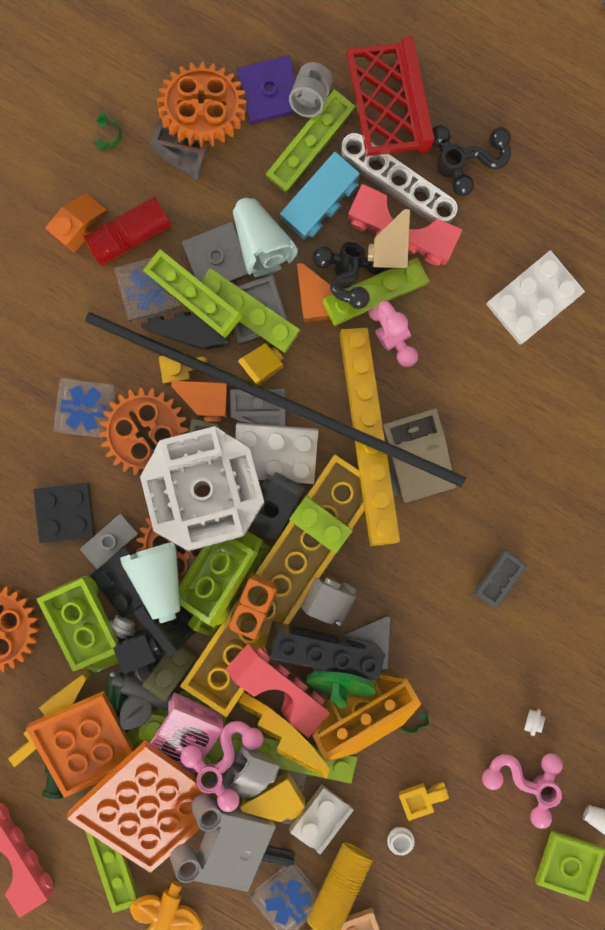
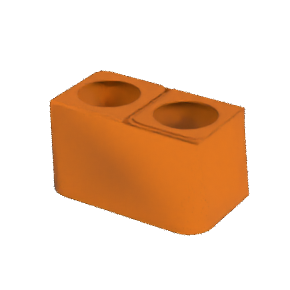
[228,572,278,640]

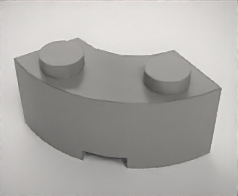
[300,577,358,626]
[207,745,280,798]

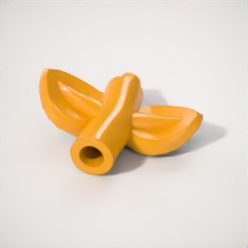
[130,881,203,930]

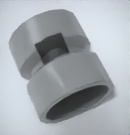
[289,62,333,118]

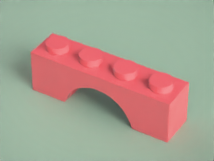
[347,184,462,266]
[226,644,330,738]
[0,802,54,918]

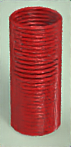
[84,196,172,267]

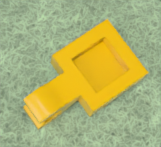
[159,352,208,384]
[398,782,449,821]

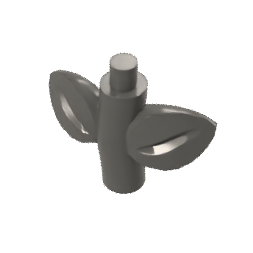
[111,659,178,730]

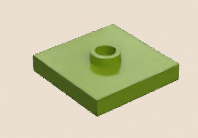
[535,830,605,902]

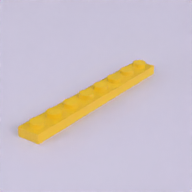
[339,328,400,546]

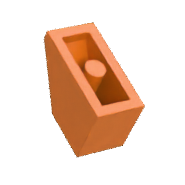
[45,193,108,253]
[297,263,332,323]
[171,381,229,422]

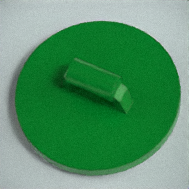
[306,671,376,708]

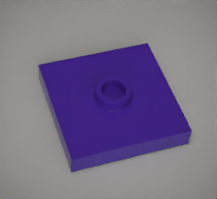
[237,55,296,125]

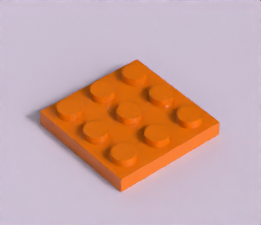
[26,691,135,798]

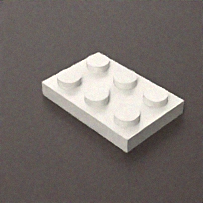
[486,250,585,345]
[235,422,318,484]

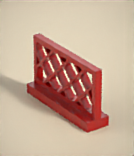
[346,36,435,156]

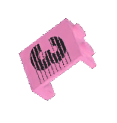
[142,692,223,774]

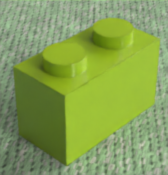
[289,495,353,554]

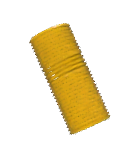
[306,842,373,930]

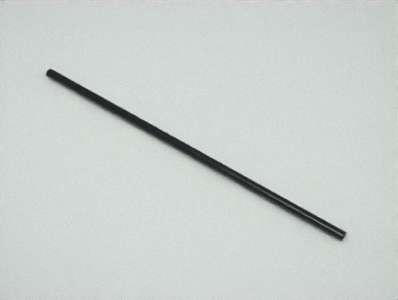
[86,312,466,488]

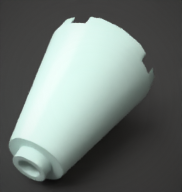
[233,198,298,278]
[120,542,180,623]

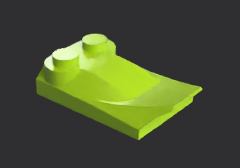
[179,531,263,628]
[37,575,119,673]

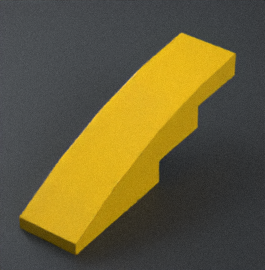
[8,670,92,767]
[238,692,330,779]

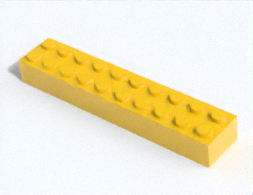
[180,454,365,718]

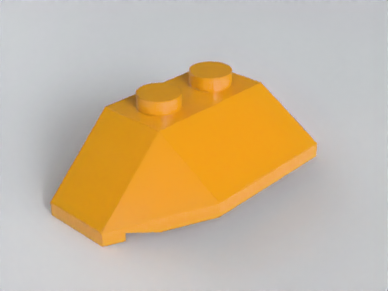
[312,674,421,761]

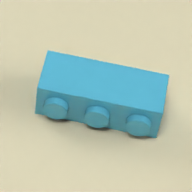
[280,152,360,242]

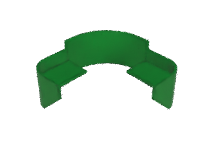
[93,113,122,151]
[400,712,429,733]

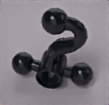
[432,125,511,197]
[313,242,385,309]

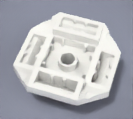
[140,426,264,551]

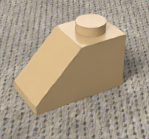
[368,209,410,268]

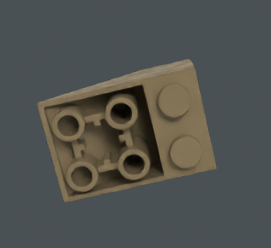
[383,408,456,503]

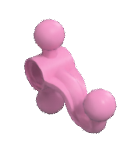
[368,301,418,367]
[180,721,264,812]
[482,753,563,829]

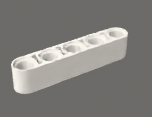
[341,133,457,224]

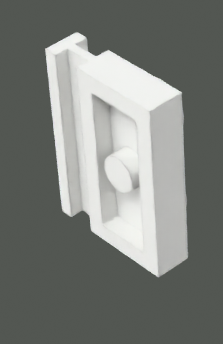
[288,784,353,855]

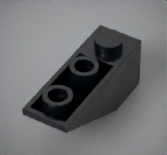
[141,312,230,350]

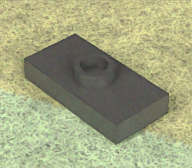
[472,549,528,609]

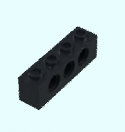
[265,621,386,681]

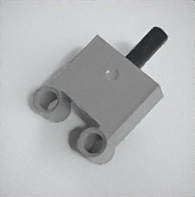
[170,794,295,892]

